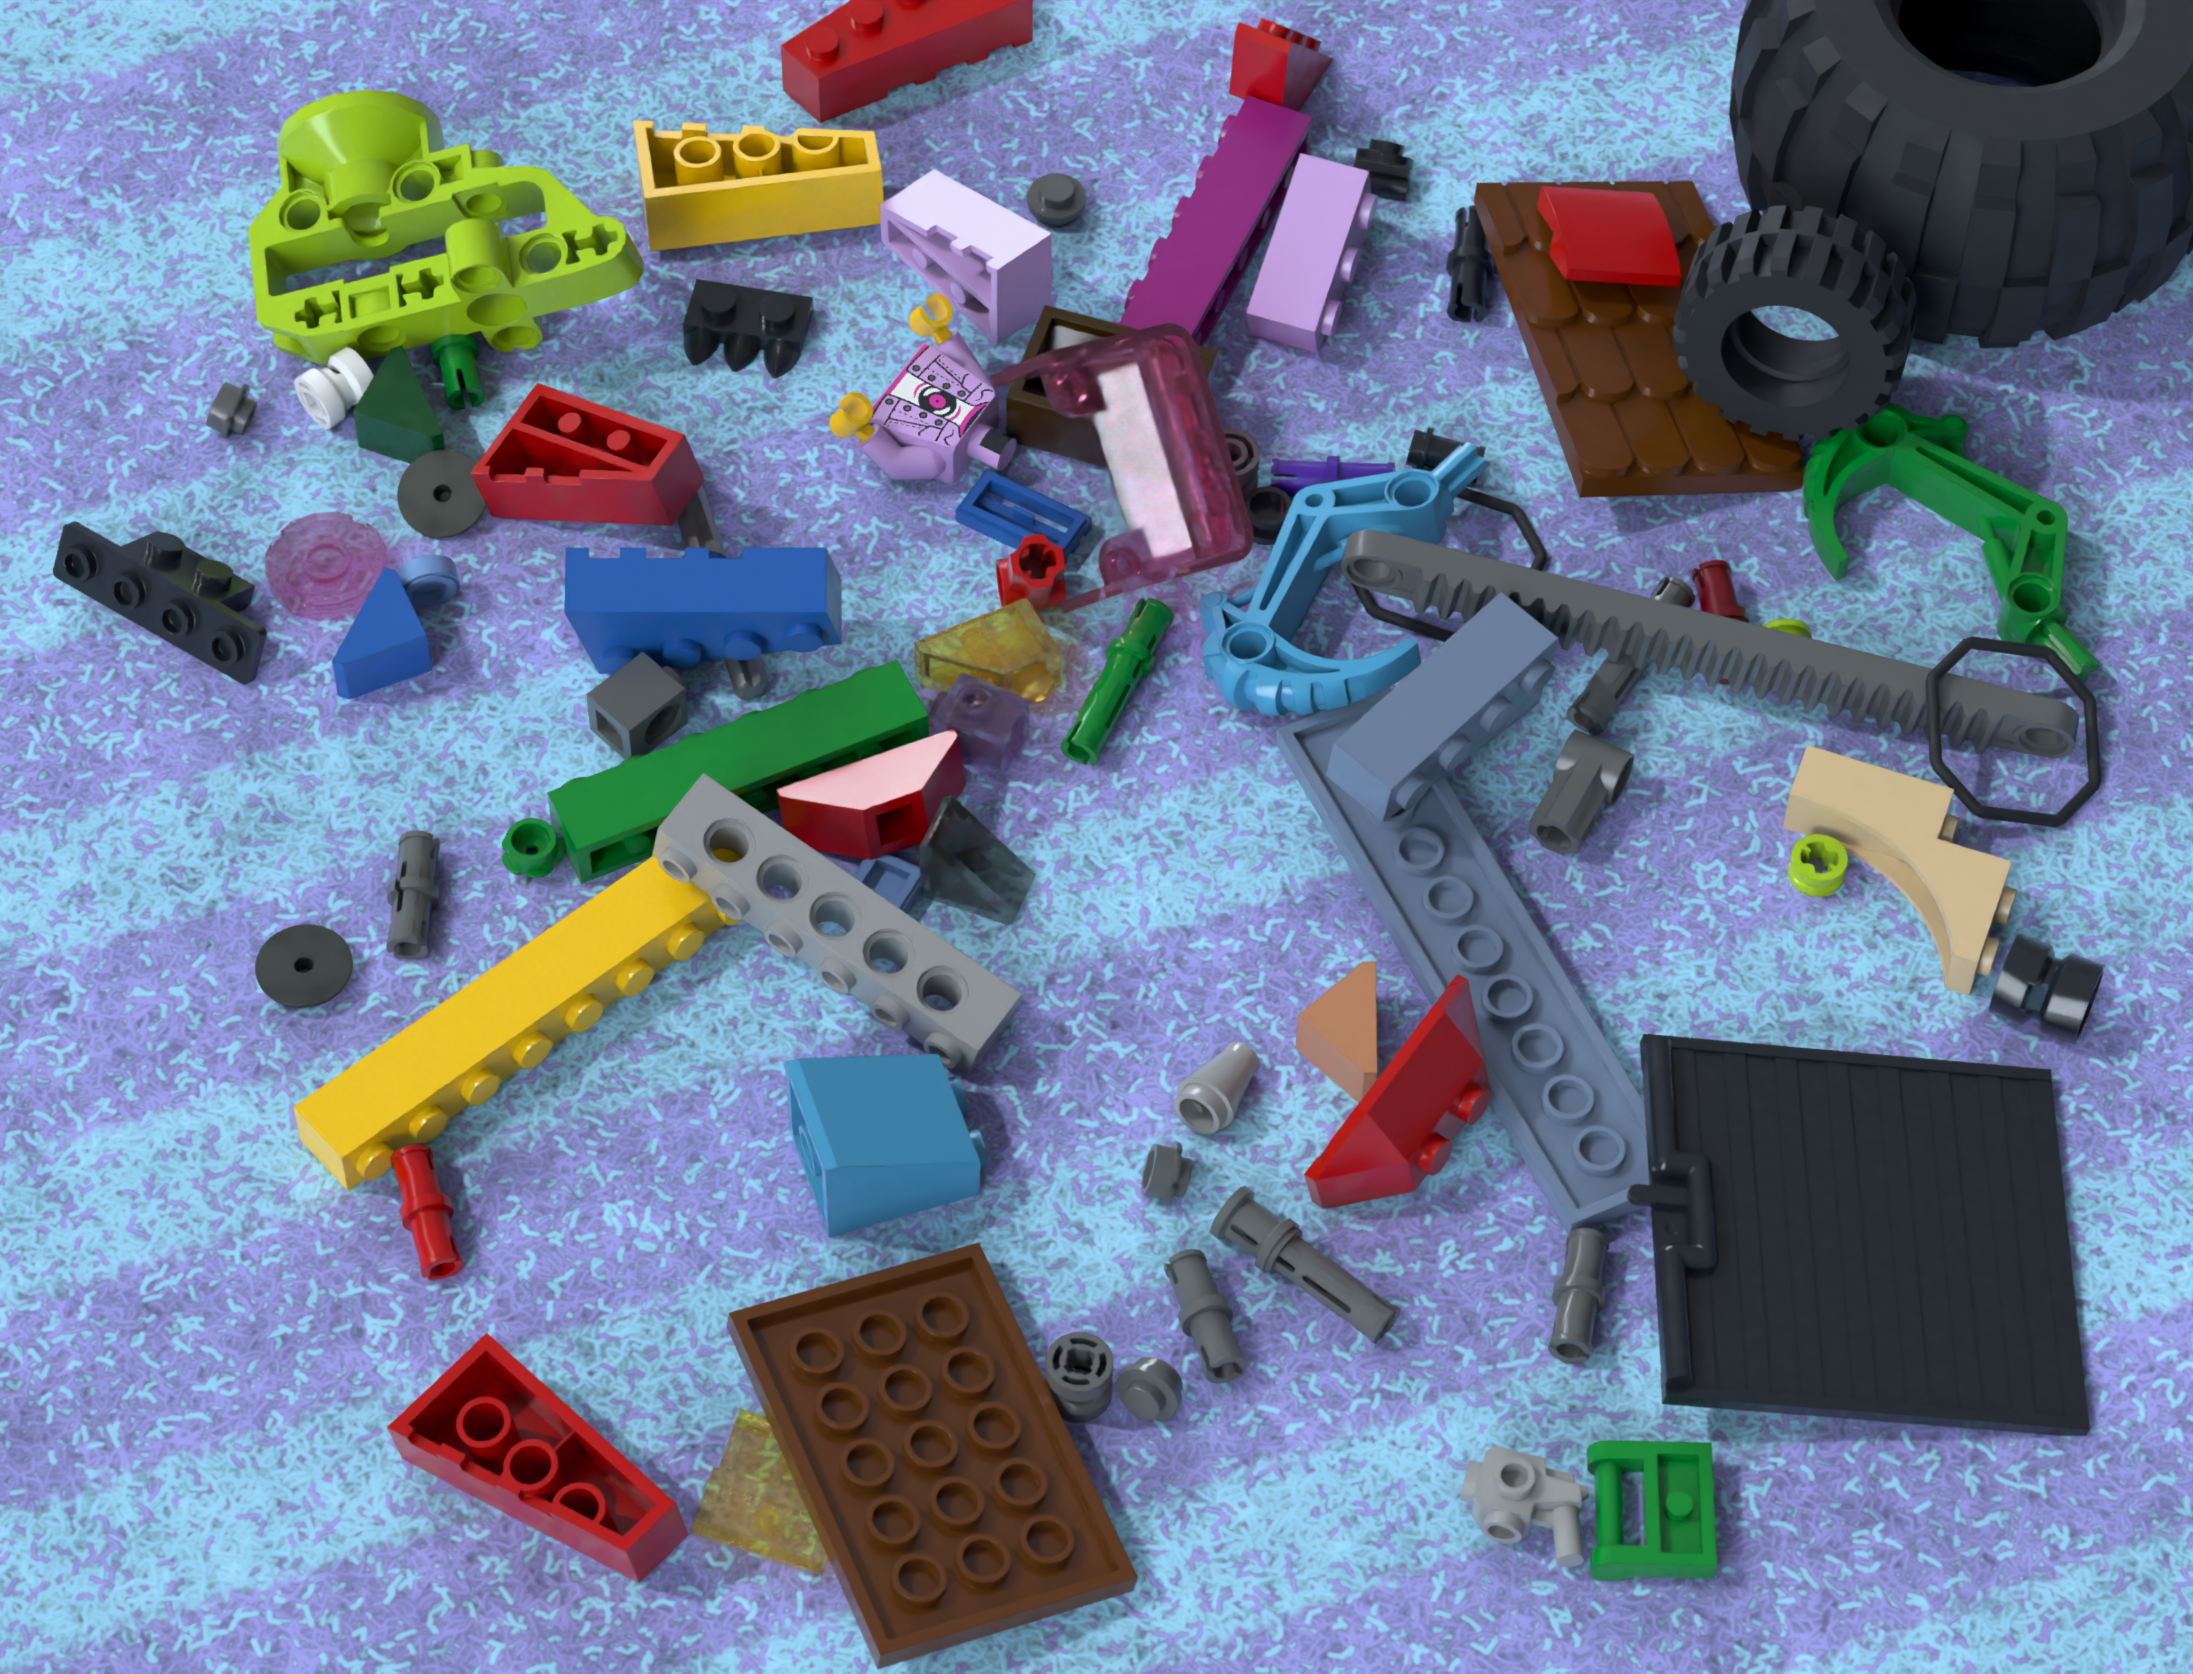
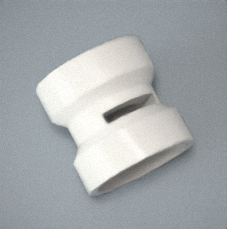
[294,347,374,429]

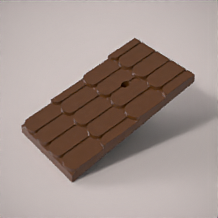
[1473,181,1804,498]

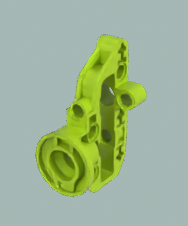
[248,90,644,366]

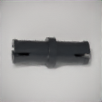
[1446,205,1494,322]

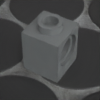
[586,652,688,760]

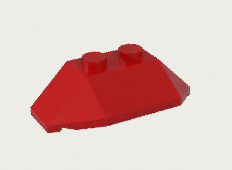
[1304,974,1491,1209]

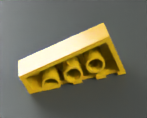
[633,120,884,251]

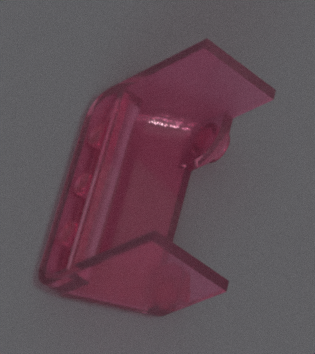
[990,323,1254,614]

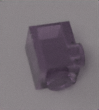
[929,672,1029,780]

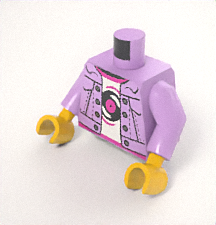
[829,293,1017,484]

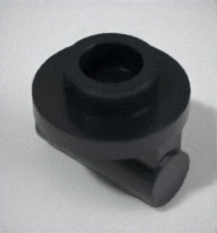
[1353,139,1414,201]

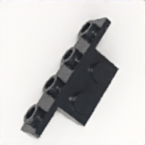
[53,521,267,685]

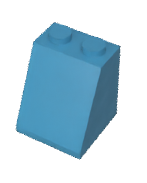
[785,1054,989,1238]

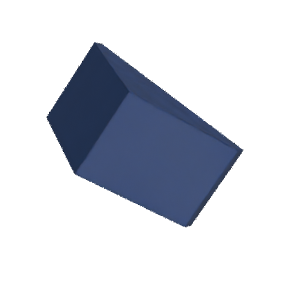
[332,567,432,700]

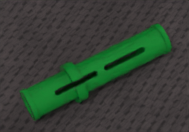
[1061,598,1174,766]

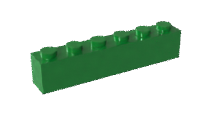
[547,660,929,884]

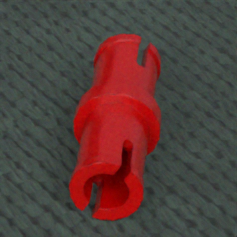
[390,1144,464,1281]

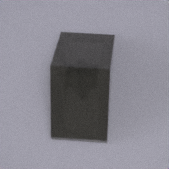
[919,795,1036,925]

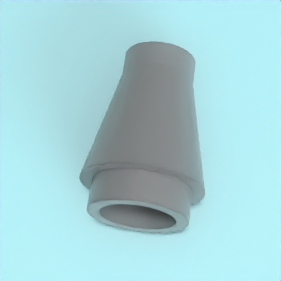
[1174,1042,1260,1135]

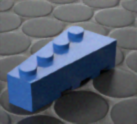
[564,547,842,675]

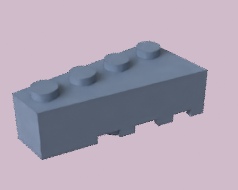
[1326,592,1558,823]

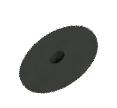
[397,449,486,538]
[255,924,353,1008]

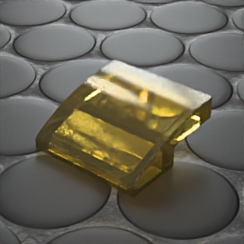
[690,1408,829,1576]

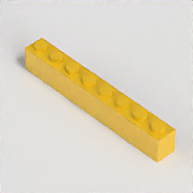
[293,849,743,1191]

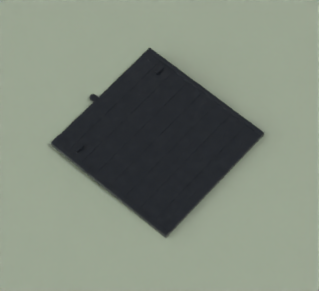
[1627,1034,2090,1436]

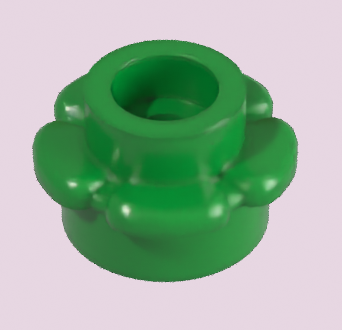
[502,818,564,878]

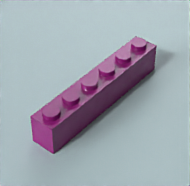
[1112,95,1313,347]

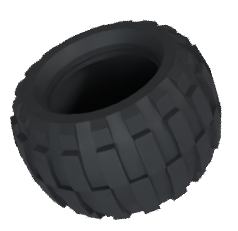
[1729,0,2193,349]

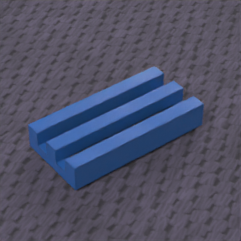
[955,468,1092,565]

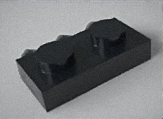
[683,279,814,379]

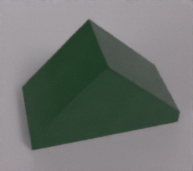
[353,345,445,464]

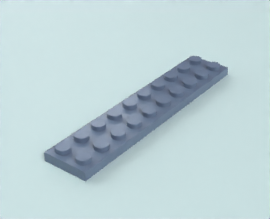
[1275,687,1649,1235]

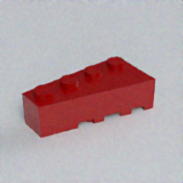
[781,0,1033,123]
[387,1333,689,1583]

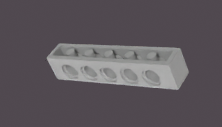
[652,773,1022,1075]

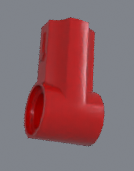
[996,534,1066,614]

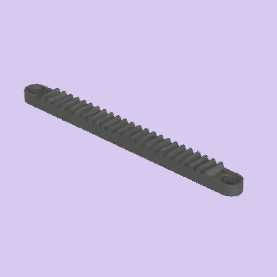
[1340,529,2079,758]

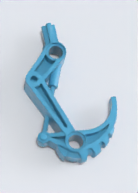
[1198,442,1488,716]

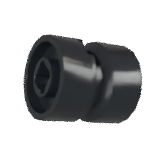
[1989,933,2105,1044]

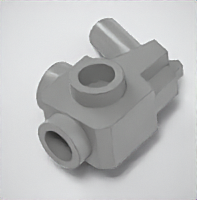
[1460,1446,1589,1567]

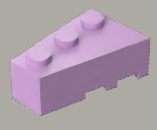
[1246,153,1378,353]
[880,169,1052,345]

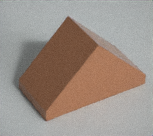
[1295,962,1377,1103]

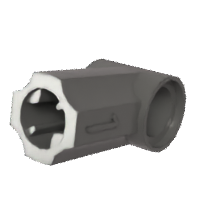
[1529,729,1635,855]

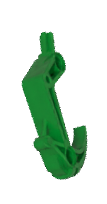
[1803,402,2099,684]

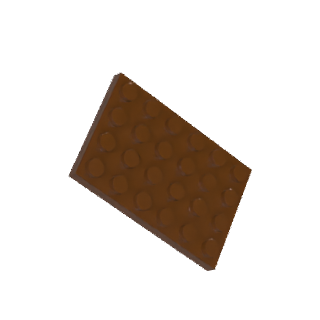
[727,1243,1138,1670]

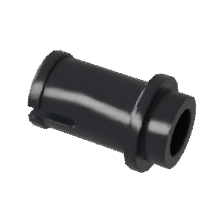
[1406,427,1486,485]

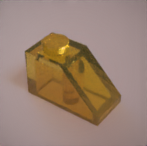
[914,598,1060,709]

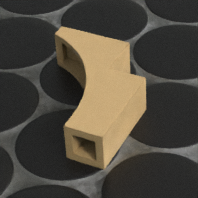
[1783,745,2017,995]

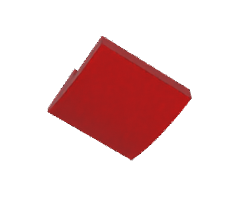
[1537,186,1681,287]

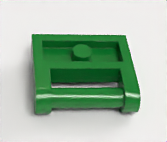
[1587,1440,1717,1581]

